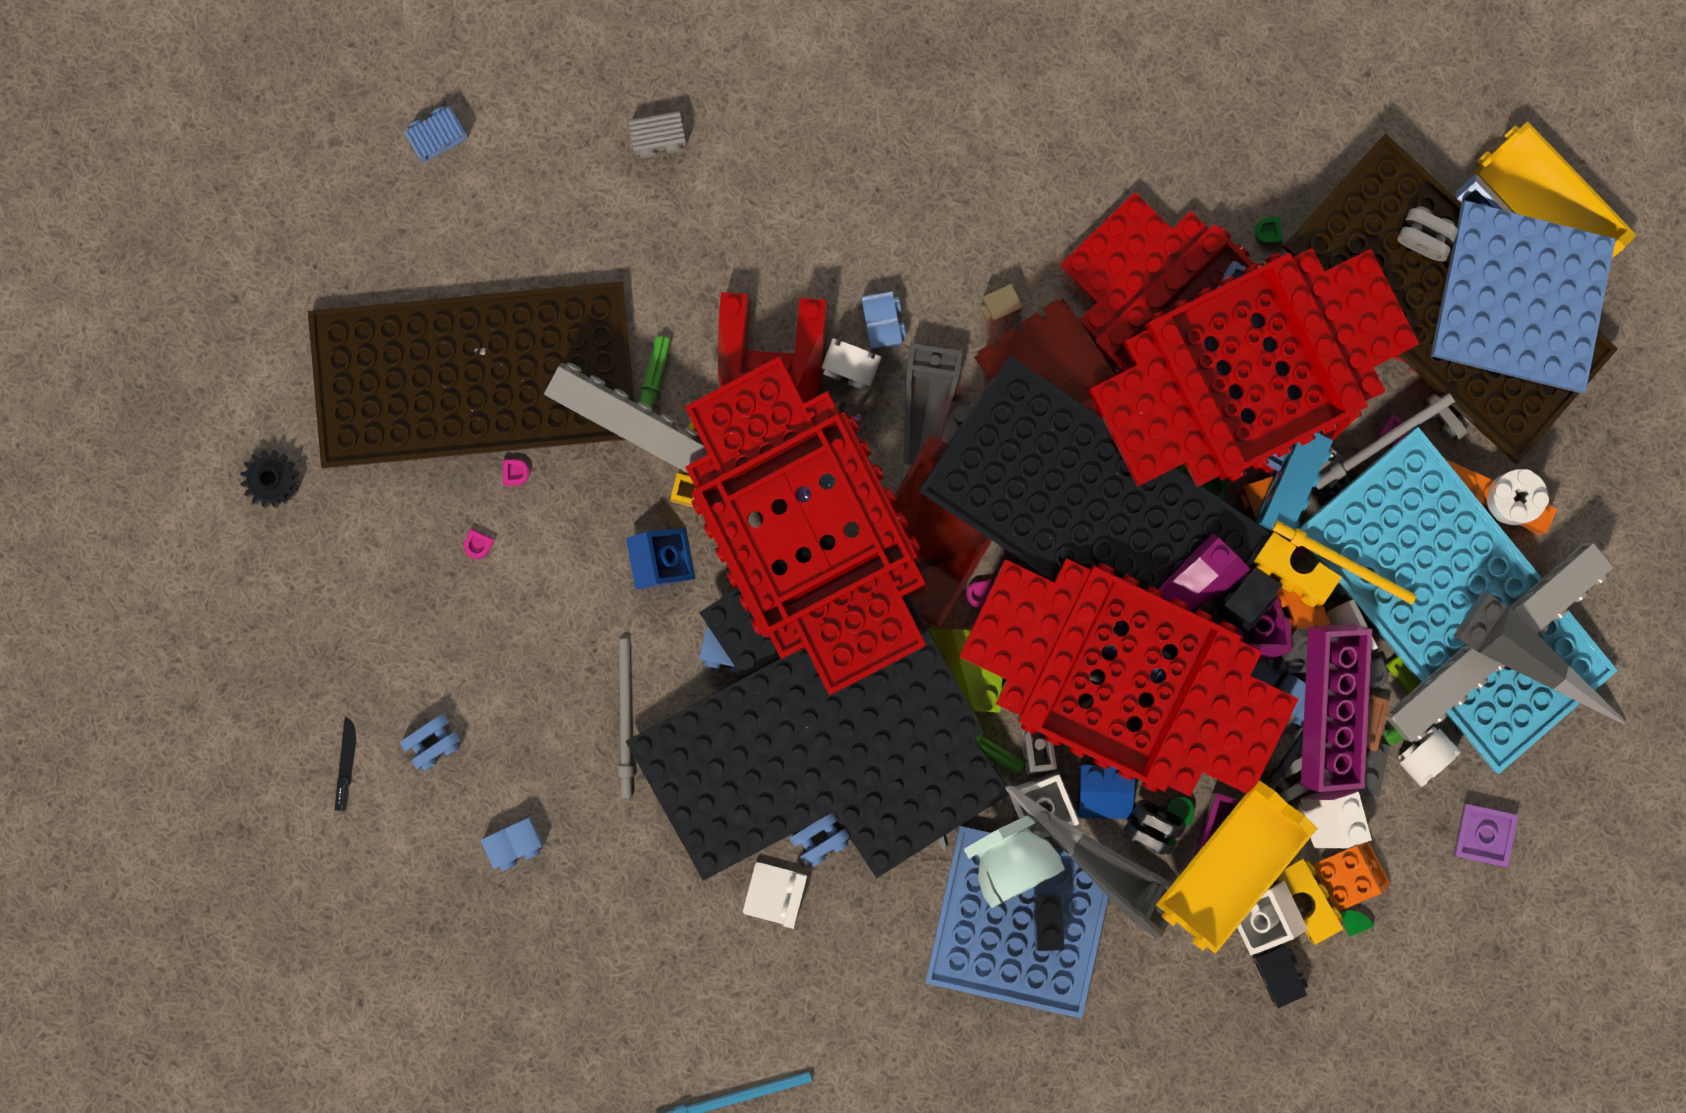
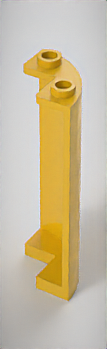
[1472,121,1637,258]
[1156,780,1318,954]

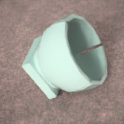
[964,814,1065,908]

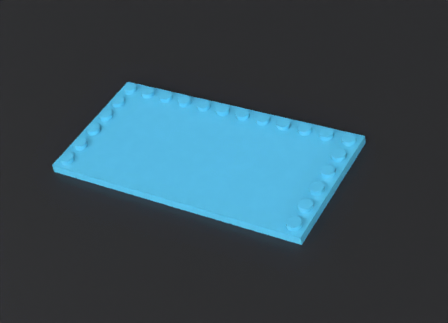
[1298,427,1618,774]

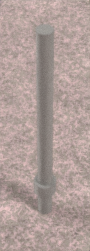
[1316,393,1455,490]
[618,639,634,798]

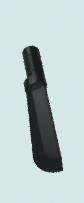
[334,717,356,811]

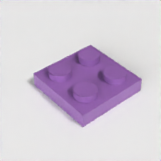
[1453,804,1518,868]

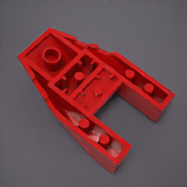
[718,292,829,403]

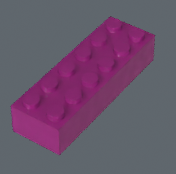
[1301,624,1372,792]

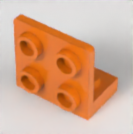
[1312,841,1391,911]

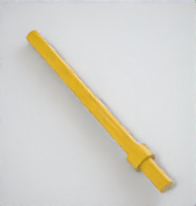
[1272,520,1417,604]

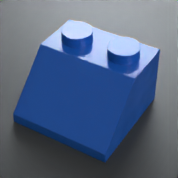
[626,528,695,590]
[1078,765,1135,819]

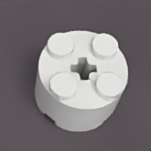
[821,338,882,390]
[1487,469,1549,525]
[1398,726,1462,788]

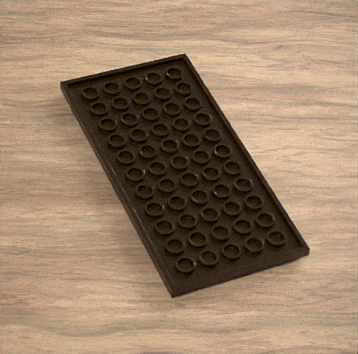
[1282,133,1618,464]
[308,281,635,469]

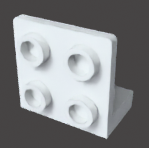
[743,862,807,929]

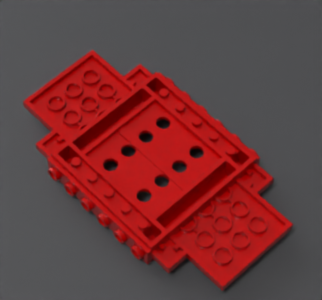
[1060,192,1355,478]
[1088,248,1419,487]
[685,356,927,695]
[959,558,1299,797]

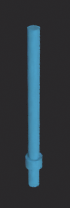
[664,1071,812,1113]

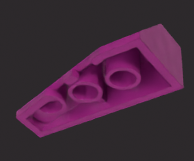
[1158,533,1251,611]
[1233,561,1292,662]

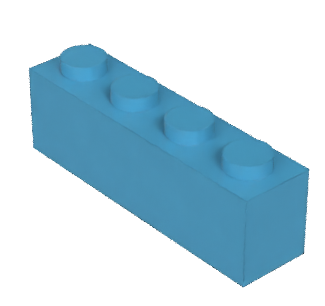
[1255,433,1333,538]

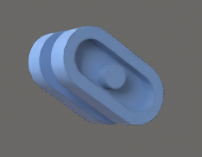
[399,714,462,771]
[789,812,850,867]

